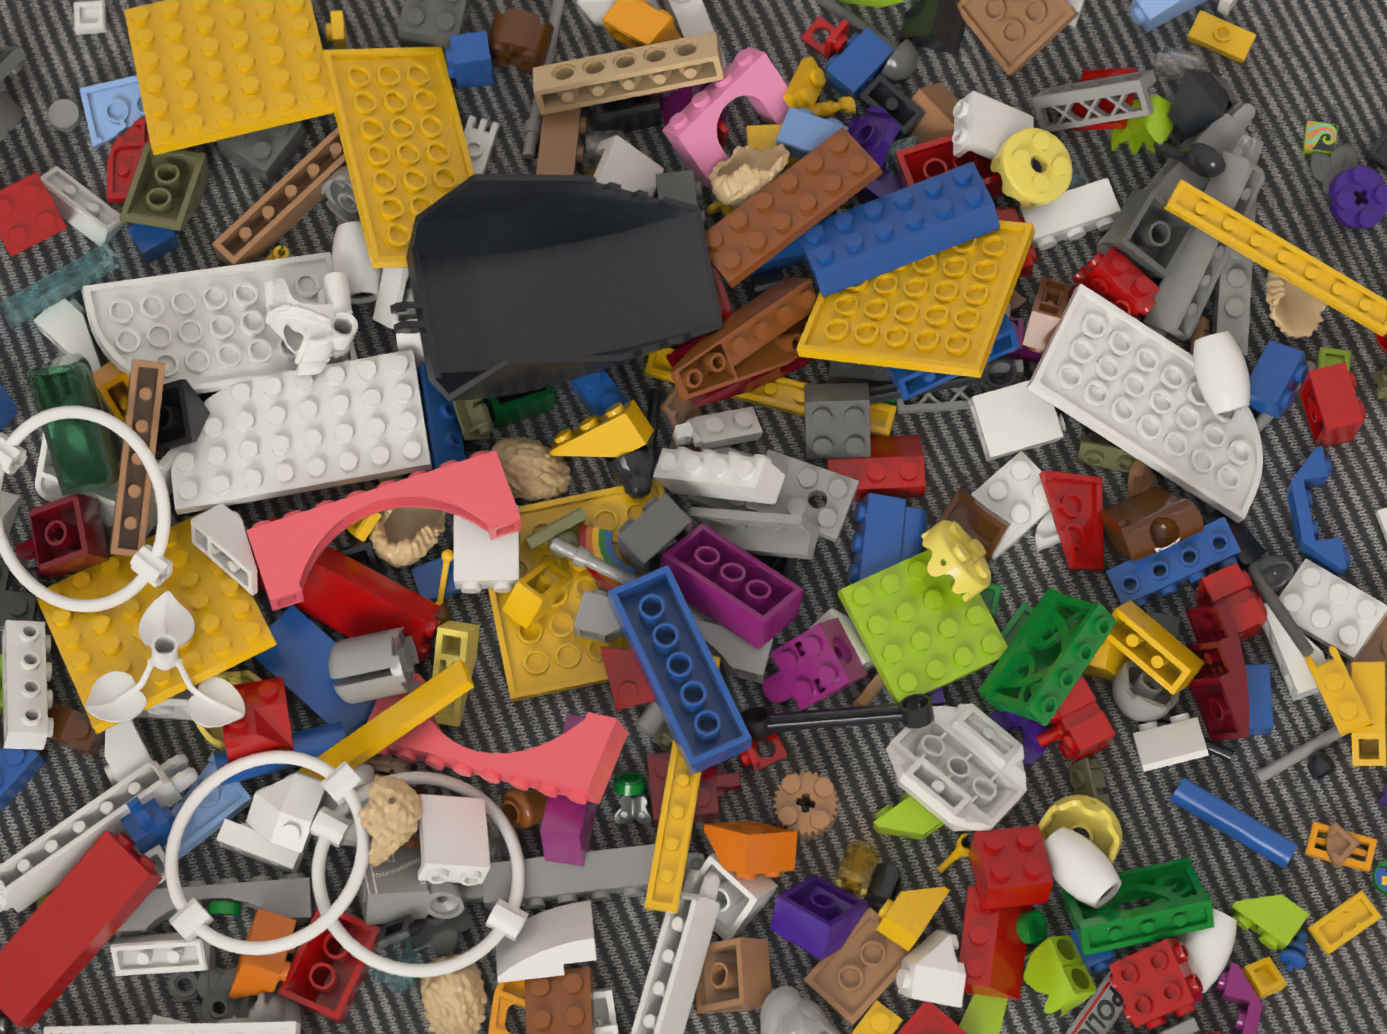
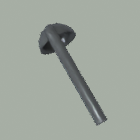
[816,0,918,81]
[1247,555,1314,657]

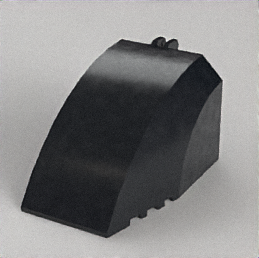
[390,174,724,401]

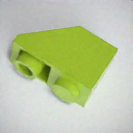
[873,792,945,840]
[1228,894,1309,951]

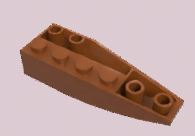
[669,277,817,400]

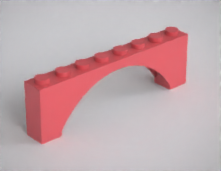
[246,450,522,611]
[367,673,628,805]

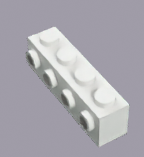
[653,446,785,504]
[2,620,54,750]

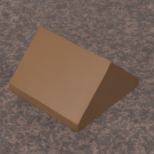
[909,82,958,145]

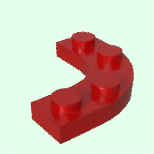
[106,116,151,203]

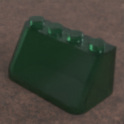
[26,353,119,496]

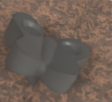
[614,793,653,825]

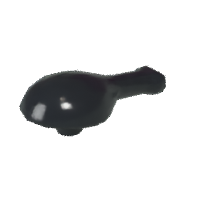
[1153,141,1226,177]

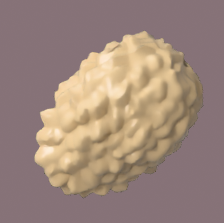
[708,143,790,209]
[1265,256,1327,340]
[490,437,572,502]
[369,507,447,568]
[358,775,423,867]
[420,954,488,1034]

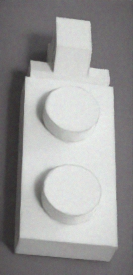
[672,406,763,450]

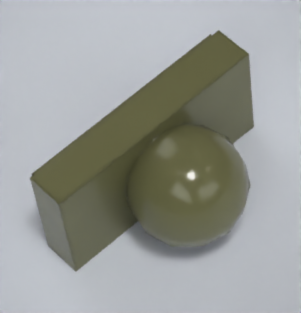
[525,508,588,559]

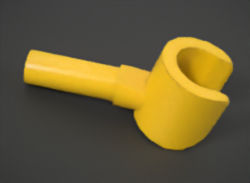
[936,833,969,874]

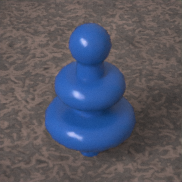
[1279,931,1308,971]

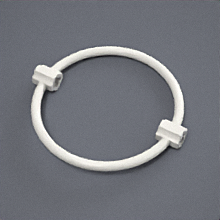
[0,405,174,612]
[165,750,370,955]
[309,771,529,978]

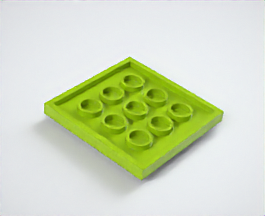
[837,549,1008,703]

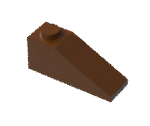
[47,702,105,759]

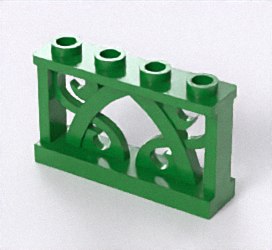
[978,588,1117,726]
[1062,857,1215,956]

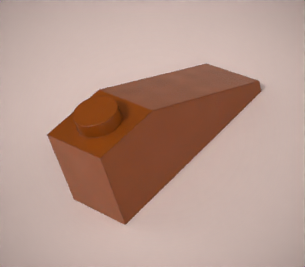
[1022,277,1072,353]

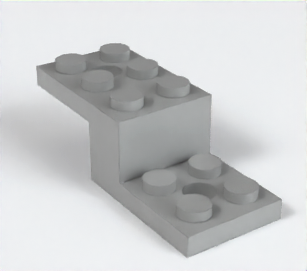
[687,446,859,543]

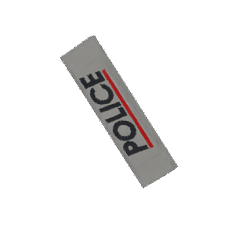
[1065,958,1125,1034]

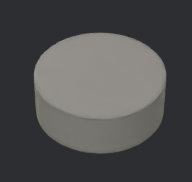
[48,99,81,132]

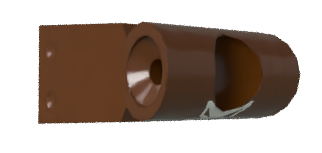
[1099,486,1204,563]

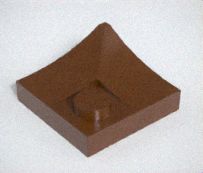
[937,487,1011,564]

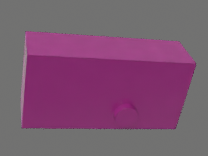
[659,523,804,650]
[540,714,607,866]

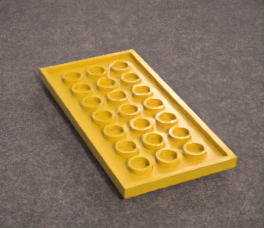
[321,47,475,269]

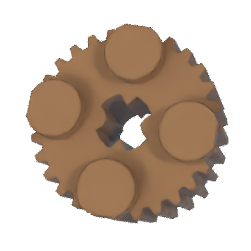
[772,770,839,843]

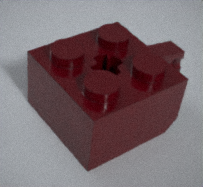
[15,493,109,579]
[647,753,741,827]

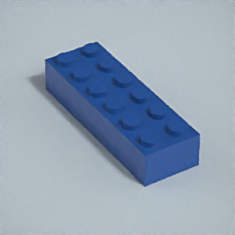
[798,161,1000,297]
[608,565,752,775]

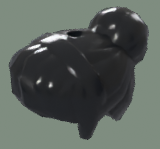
[604,441,656,500]

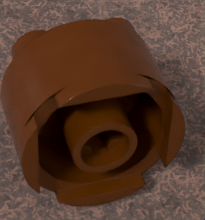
[488,8,554,74]

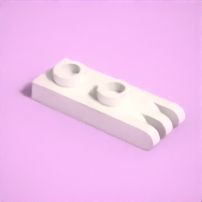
[464,115,500,174]

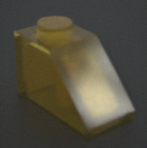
[835,841,880,896]

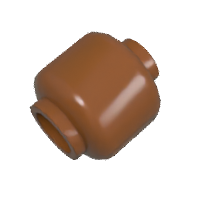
[501,788,548,830]

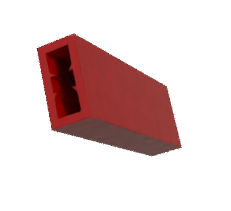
[252,517,441,665]
[0,831,163,1028]

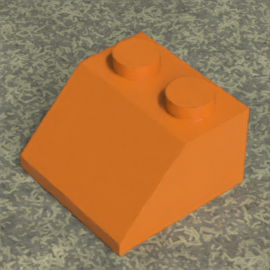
[704,820,798,879]
[228,908,297,999]

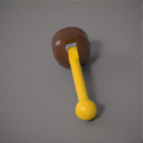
[434,549,454,626]

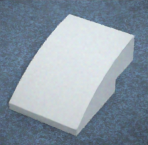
[496,900,597,983]

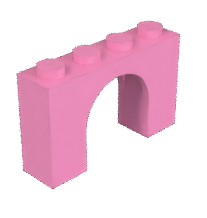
[662,47,789,189]

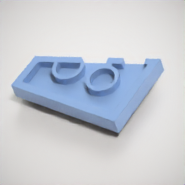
[79,75,145,150]
[164,751,253,860]

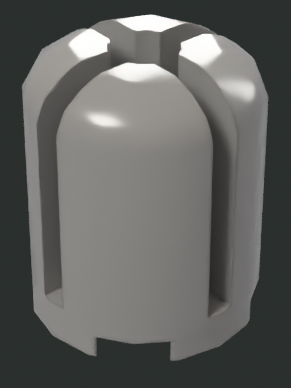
[328,627,420,704]

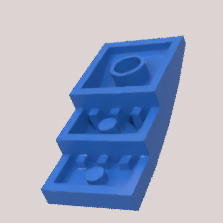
[253,605,377,737]

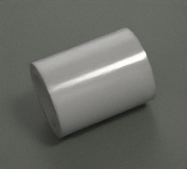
[635,701,665,737]

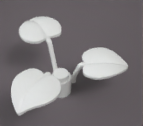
[85,591,245,728]

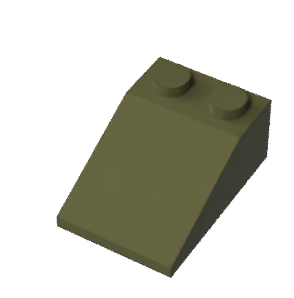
[119,144,210,231]

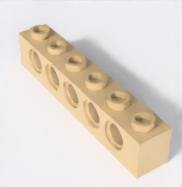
[533,32,724,115]

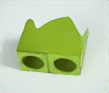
[1111,95,1174,154]
[1023,935,1097,1018]

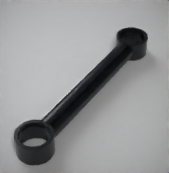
[838,353,1017,404]
[740,694,935,741]

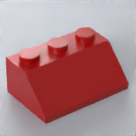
[895,134,1003,198]
[826,435,926,500]
[957,885,1031,1001]
[277,907,381,1026]

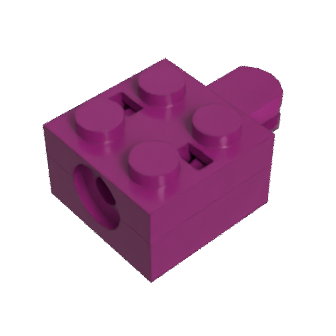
[763,618,868,710]

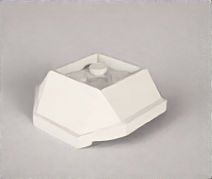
[886,703,1027,831]

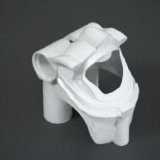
[264,272,358,375]

